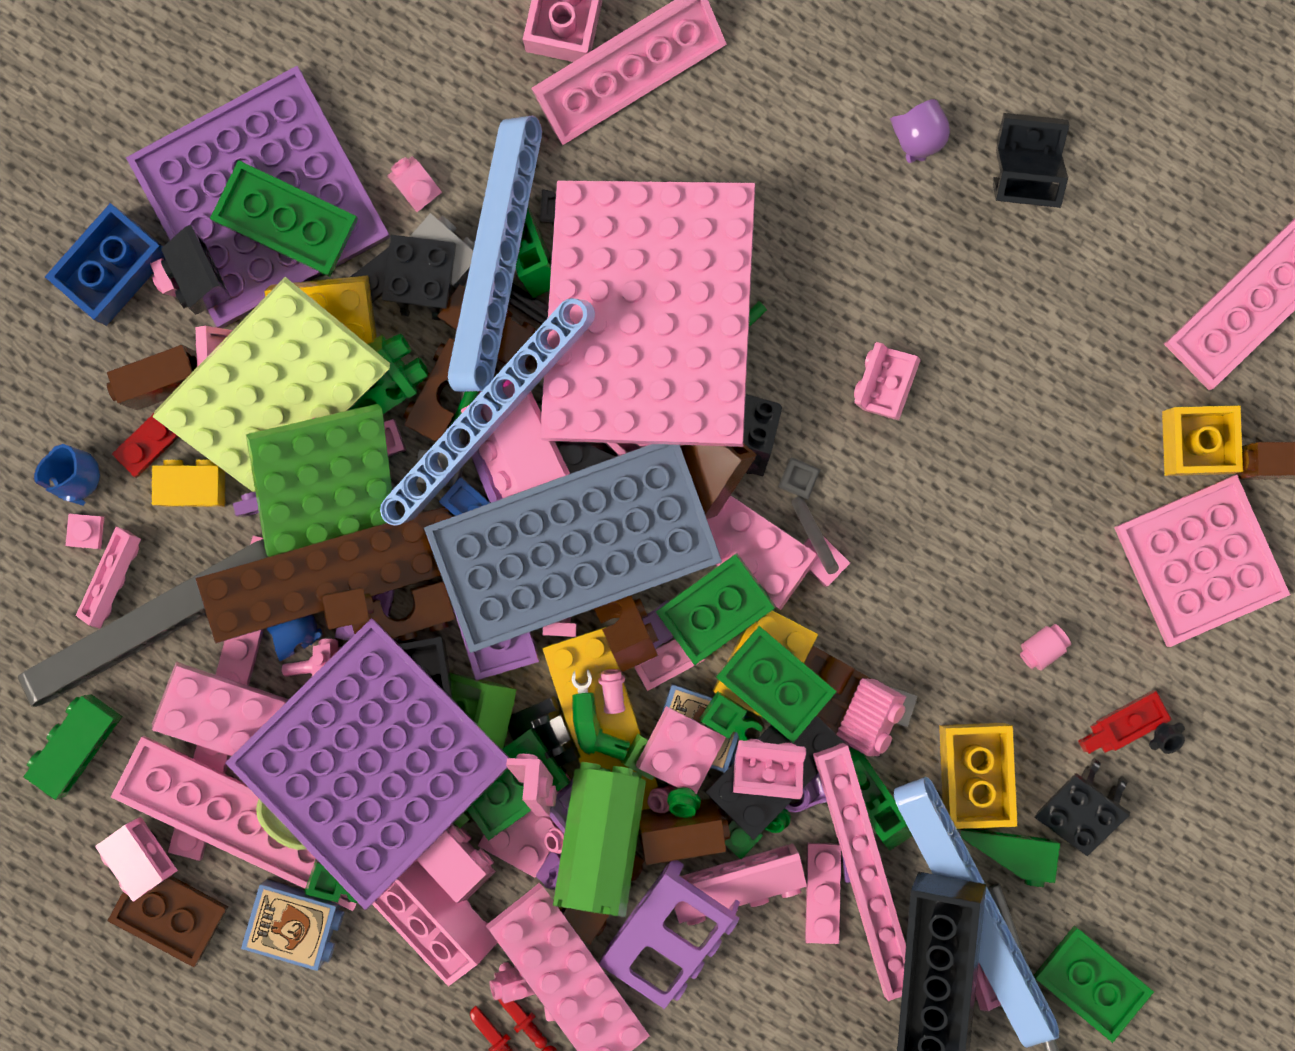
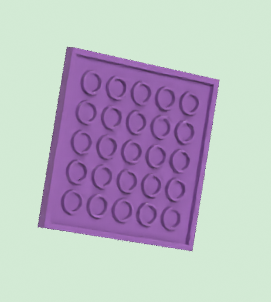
[126,66,391,328]
[225,618,509,910]

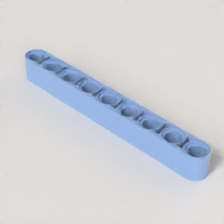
[448,115,542,392]
[380,298,595,525]
[894,777,1059,1048]

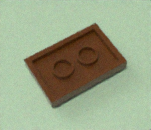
[107,876,229,967]

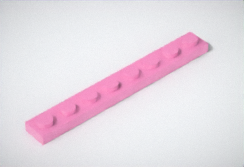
[813,743,906,1001]

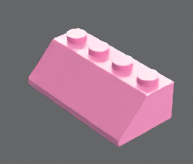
[461,383,570,498]
[674,844,807,925]
[373,860,498,986]

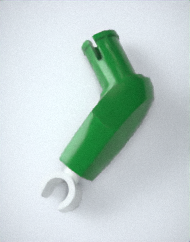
[572,669,630,762]

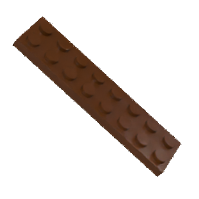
[196,507,455,644]

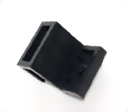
[993,113,1070,208]

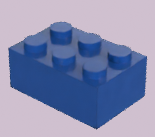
[45,203,165,326]

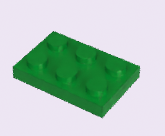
[656,553,776,666]
[715,626,837,743]
[467,728,571,841]
[1033,925,1154,1043]

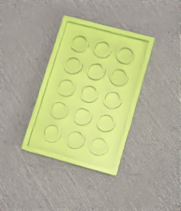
[153,277,390,492]

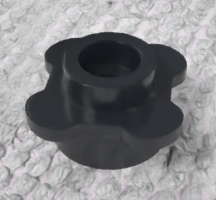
[1149,722,1185,754]

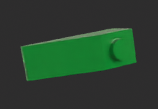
[516,206,552,298]
[849,747,912,851]
[957,828,1060,887]

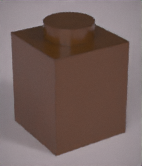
[321,587,374,629]

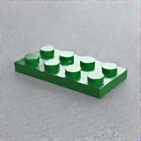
[210,160,358,277]

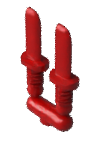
[470,999,557,1051]

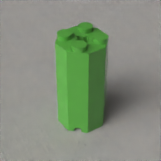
[553,762,646,917]

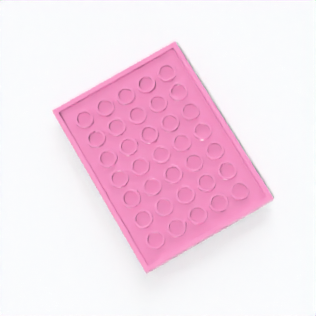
[540,181,755,447]

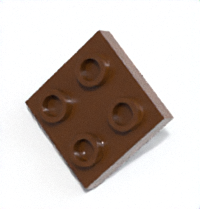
[804,646,871,734]

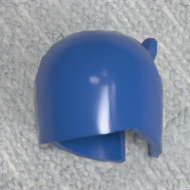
[34,444,100,506]
[266,615,323,662]

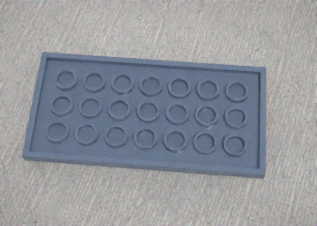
[424,444,722,653]

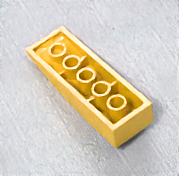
[542,627,658,810]

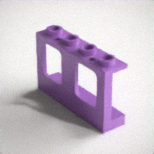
[599,860,740,1009]

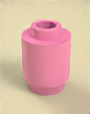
[1020,624,1071,671]

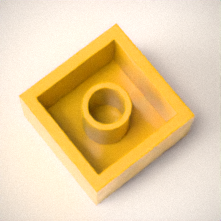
[1162,406,1243,476]

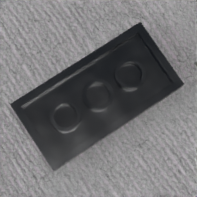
[705,716,846,840]

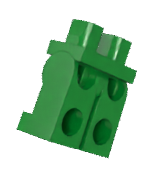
[349,333,428,414]

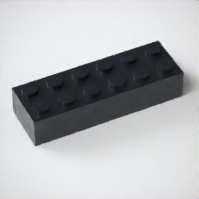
[897,872,986,1051]

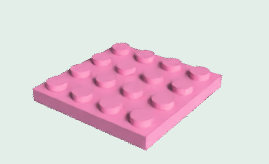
[1114,475,1290,647]

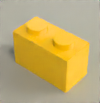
[152,460,225,507]

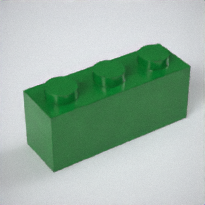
[23,694,123,800]

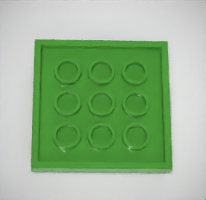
[246,404,392,557]

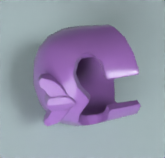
[890,99,950,163]

